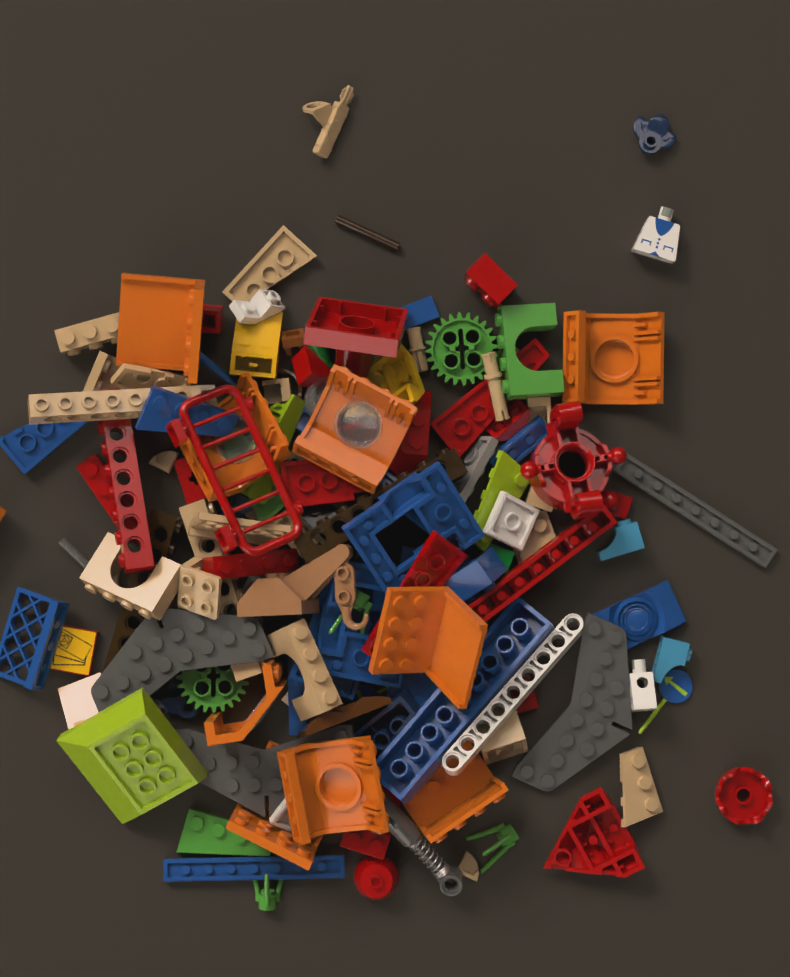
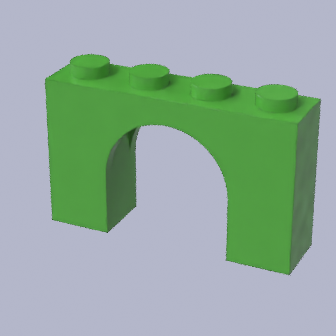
[495,303,565,400]

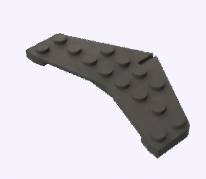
[91,608,275,712]
[511,612,633,791]
[176,724,355,817]

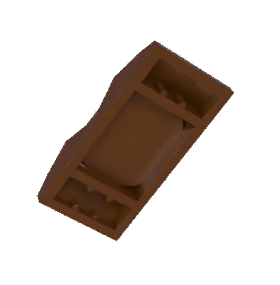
[298,696,392,738]

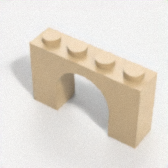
[79,532,181,620]
[267,619,343,721]

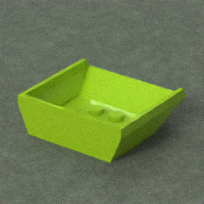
[56,687,208,824]

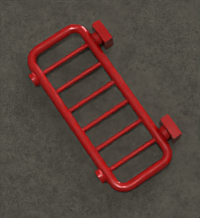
[166,384,304,556]

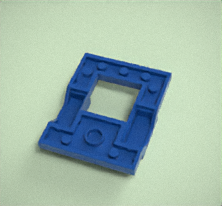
[341,461,485,595]
[315,561,404,689]

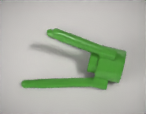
[329,589,373,634]
[466,823,519,874]
[248,856,284,911]

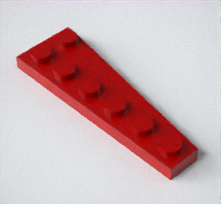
[430,338,550,457]
[362,530,467,657]

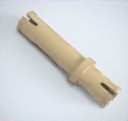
[481,351,510,421]

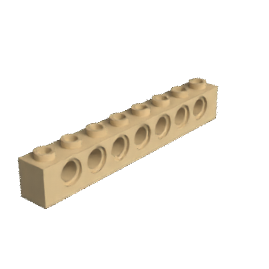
[27,384,217,425]
[179,499,267,682]

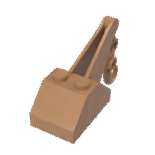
[237,544,369,630]

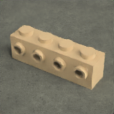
[54,312,119,356]

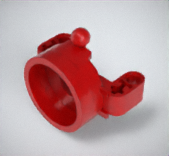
[520,401,627,520]

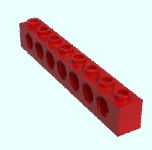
[97,388,155,574]
[467,504,618,622]

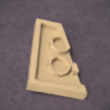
[110,363,191,389]
[620,747,663,827]

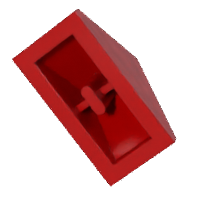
[291,345,331,391]

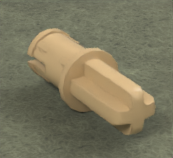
[406,327,428,373]

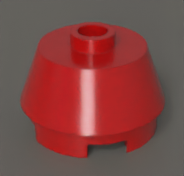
[354,856,399,900]

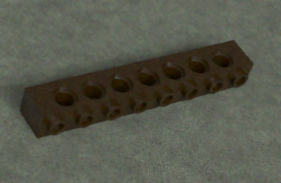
[294,448,468,564]
[102,508,184,673]

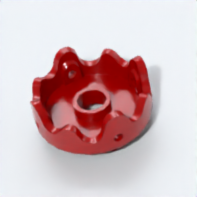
[714,766,773,825]

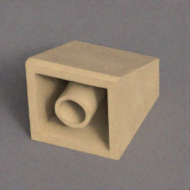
[477,691,529,765]

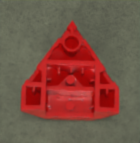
[339,391,432,476]
[543,787,645,878]

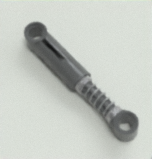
[384,792,463,896]

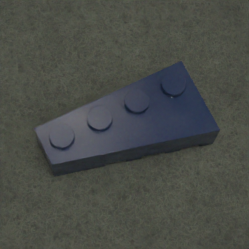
[355,689,420,760]

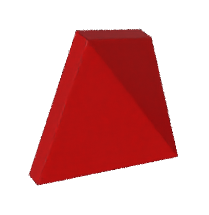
[485,399,531,441]

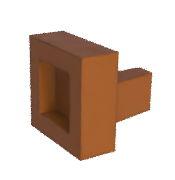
[281,328,305,356]

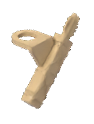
[302,85,354,159]

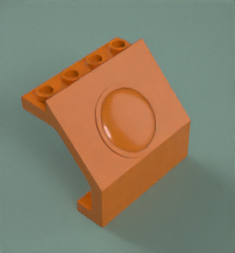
[562,310,665,405]
[276,735,390,845]

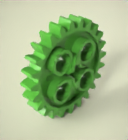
[425,312,498,386]
[176,665,249,713]

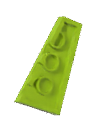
[473,450,530,551]

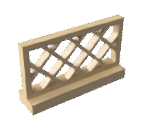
[188,512,291,549]

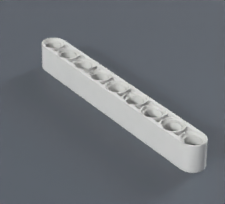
[442,613,583,776]

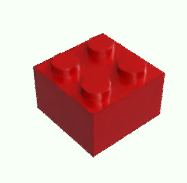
[464,253,518,309]

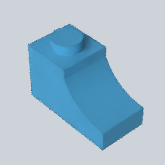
[596,518,645,561]
[652,636,692,684]

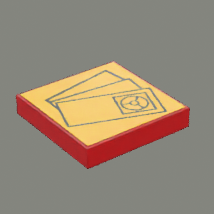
[50,625,99,676]

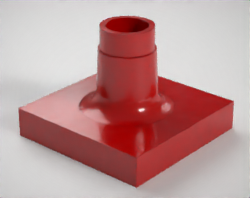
[303,296,409,378]

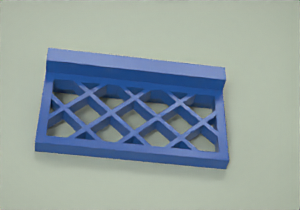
[0,587,70,690]

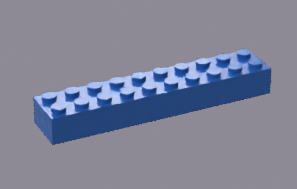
[376,597,555,805]

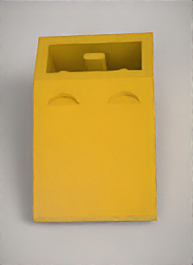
[229,312,283,380]

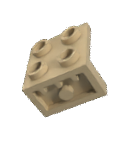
[83,351,121,392]
[177,556,222,620]

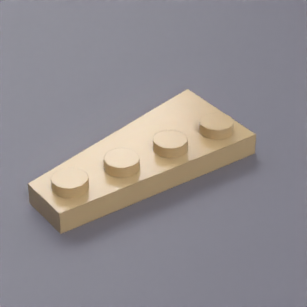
[222,225,317,302]

